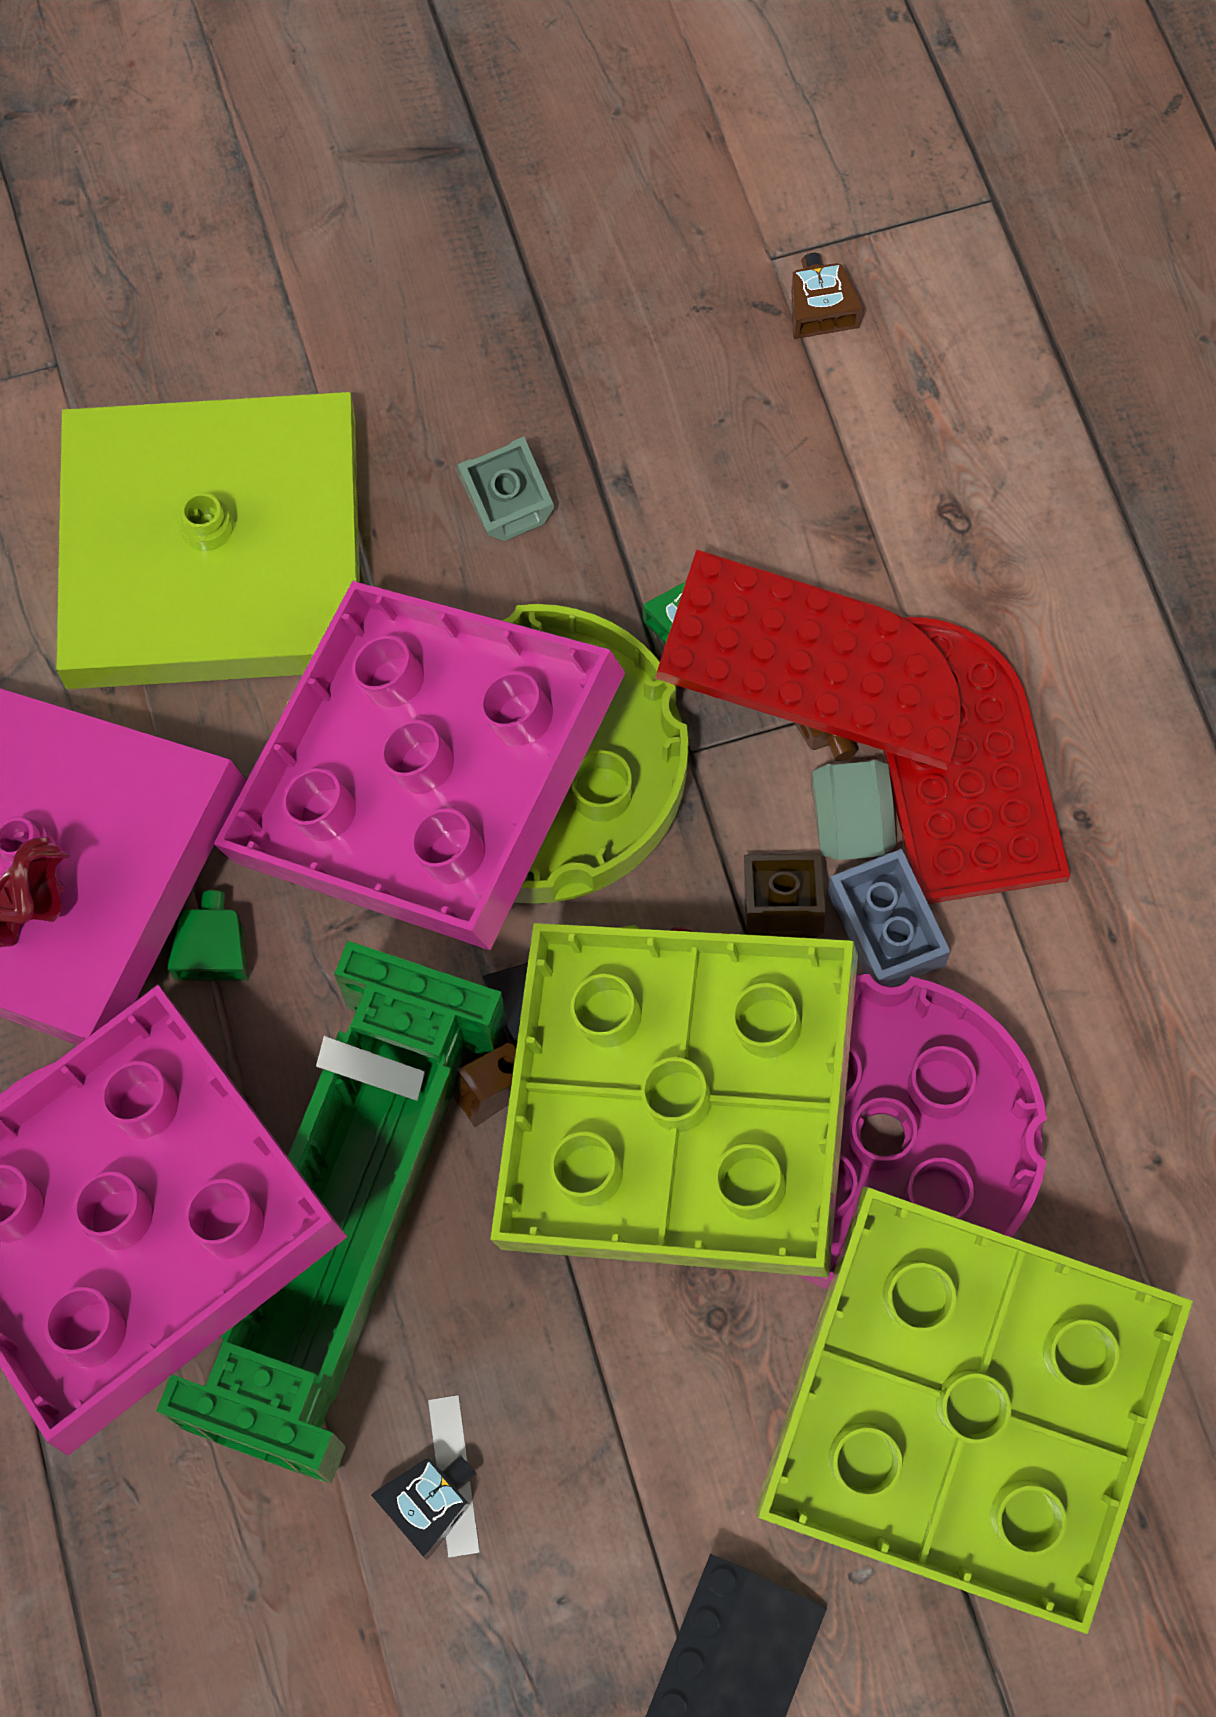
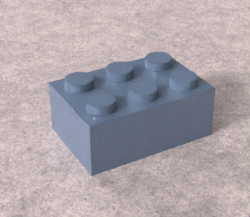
[827,849,951,986]

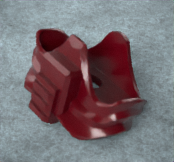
[0,837,70,947]

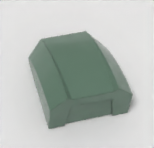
[455,436,554,541]
[811,760,896,860]

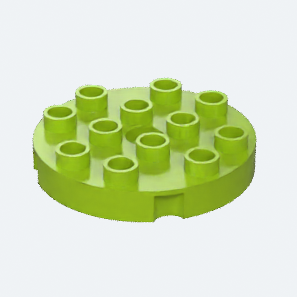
[501,604,688,904]

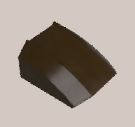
[744,853,826,939]

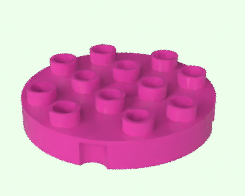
[798,974,1047,1290]

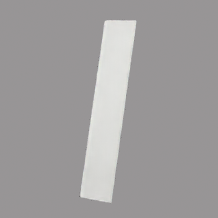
[316,1036,425,1101]
[428,1395,479,1558]

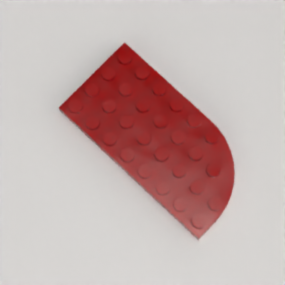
[655,549,961,770]
[883,617,1070,904]

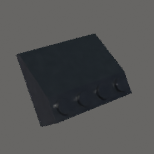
[645,1553,827,1717]

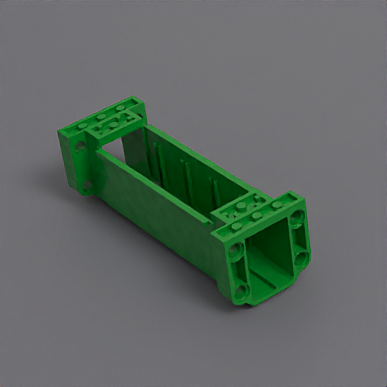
[156,941,507,1484]

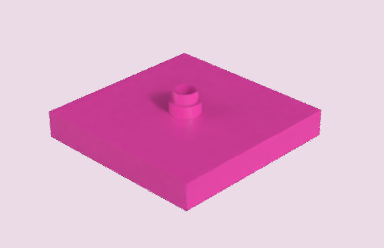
[214,581,625,950]
[0,688,247,1045]
[0,985,347,1456]

